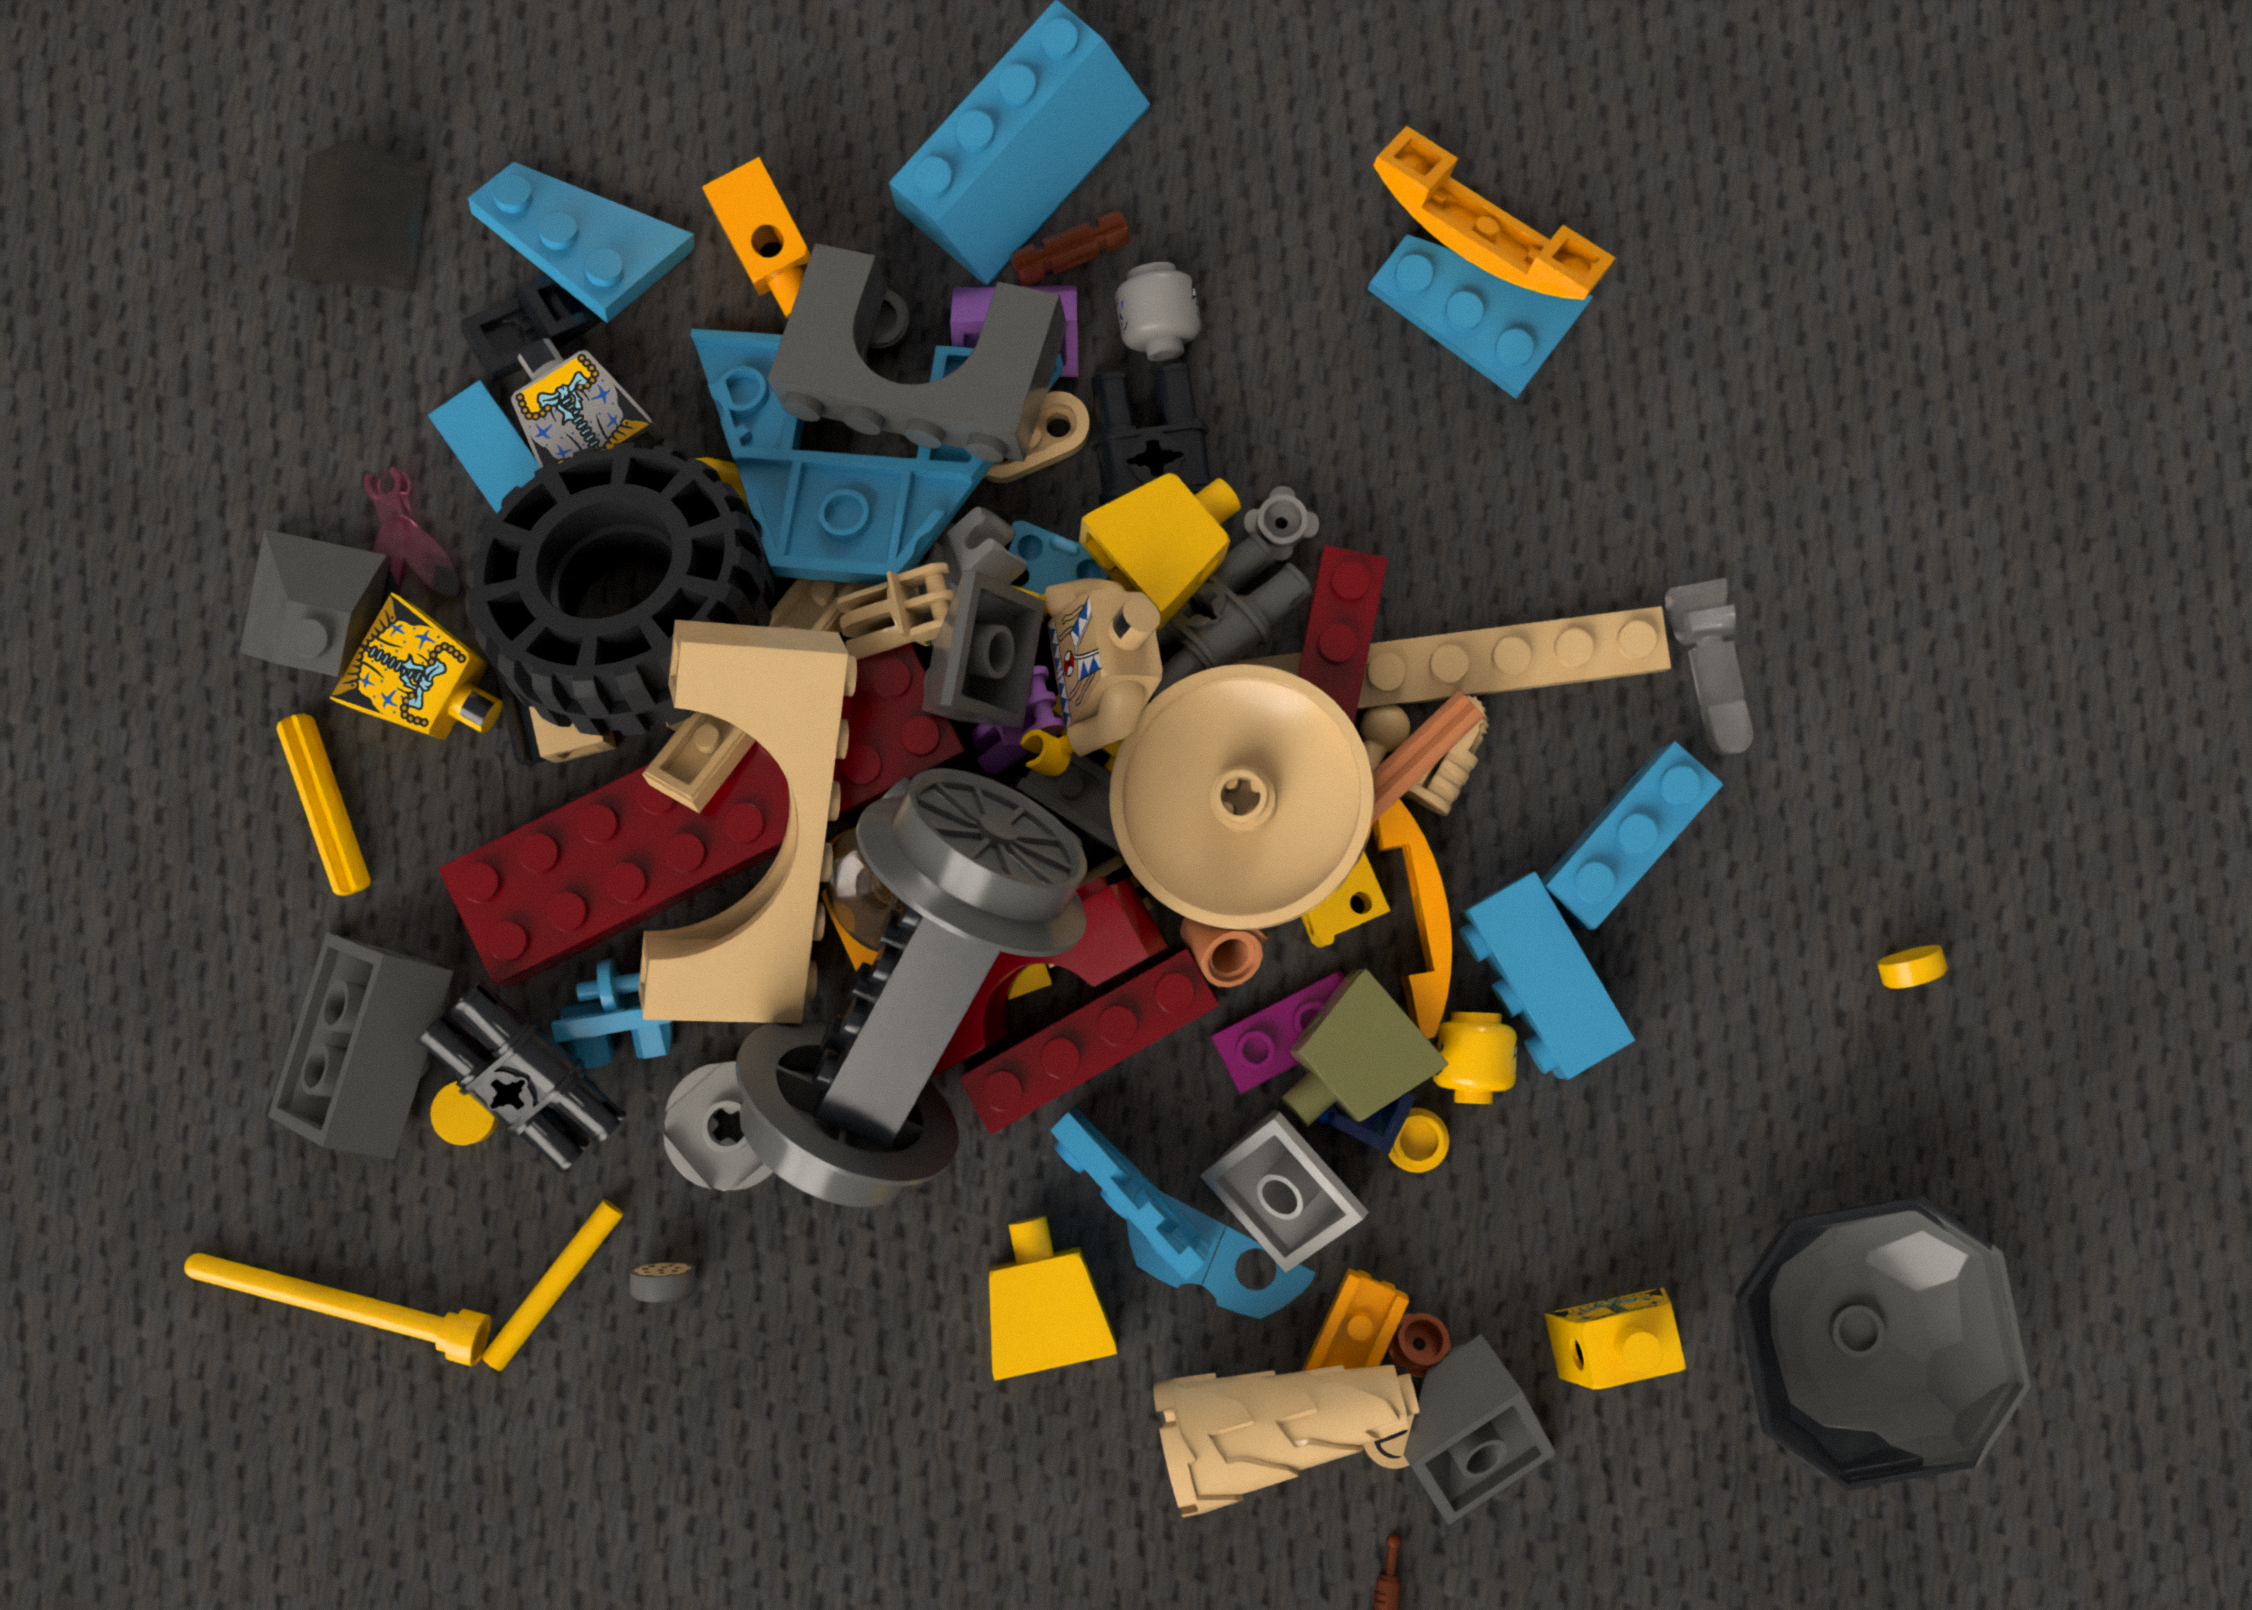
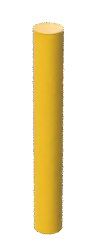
[481,1199,624,1371]

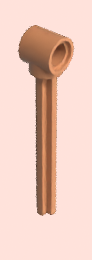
[1180,690,1485,987]

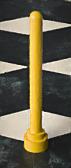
[184,1253,492,1367]

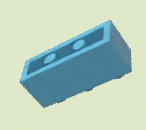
[1541,741,1724,931]
[1459,871,1635,1080]

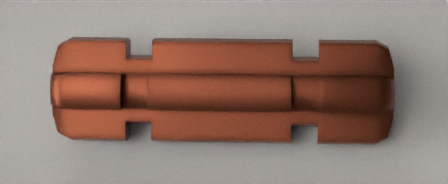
[1011,210,1130,286]

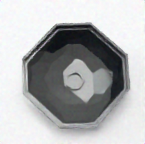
[1735,1195,2031,1491]

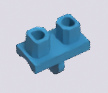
[551,958,674,1069]

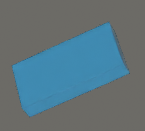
[428,380,540,513]

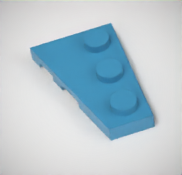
[468,162,695,323]
[1367,234,1594,399]
[1050,1106,1212,1282]

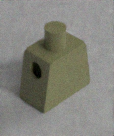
[1281,969,1449,1127]

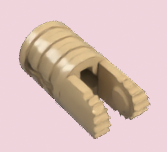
[1403,695,1489,816]

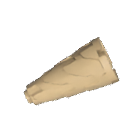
[1153,1365,1420,1517]

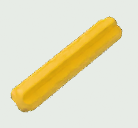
[276,713,371,896]

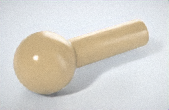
[1360,705,1410,772]

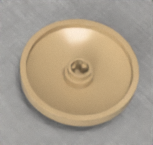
[1109,664,1375,930]

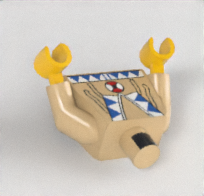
[1012,578,1163,777]

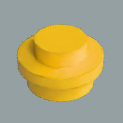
[1384,1108,1449,1173]

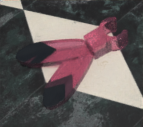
[364,467,462,611]

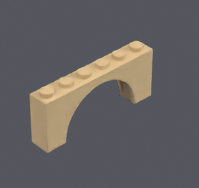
[638,620,857,1023]

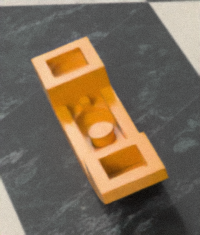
[1373,126,1616,300]
[1372,799,1452,1039]

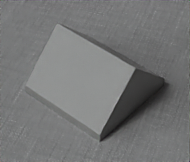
[1200,1109,1369,1273]

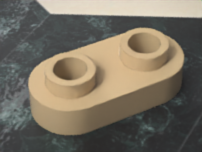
[983,391,1090,483]

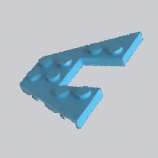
[690,328,1063,585]

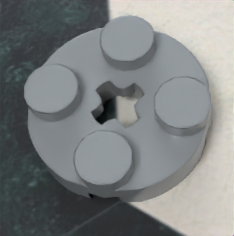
[663,1061,774,1191]

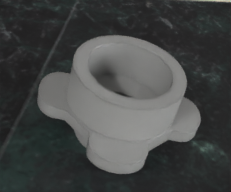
[1244,486,1319,561]

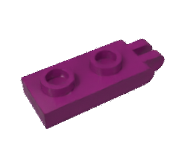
[1210,970,1372,1094]

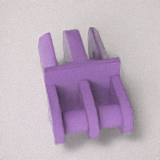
[968,665,1064,775]

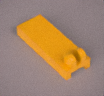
[1301,1268,1409,1371]

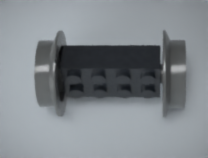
[736,768,1087,1207]

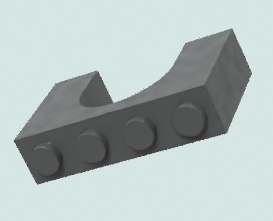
[767,243,1067,462]

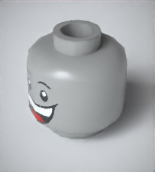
[1115,262,1202,361]

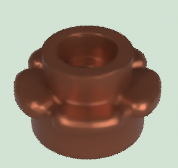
[1388,1313,1451,1377]

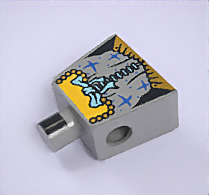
[511,338,664,468]

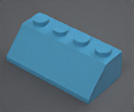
[889,0,1150,287]

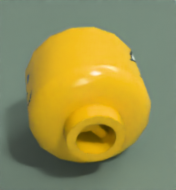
[1433,1011,1517,1104]

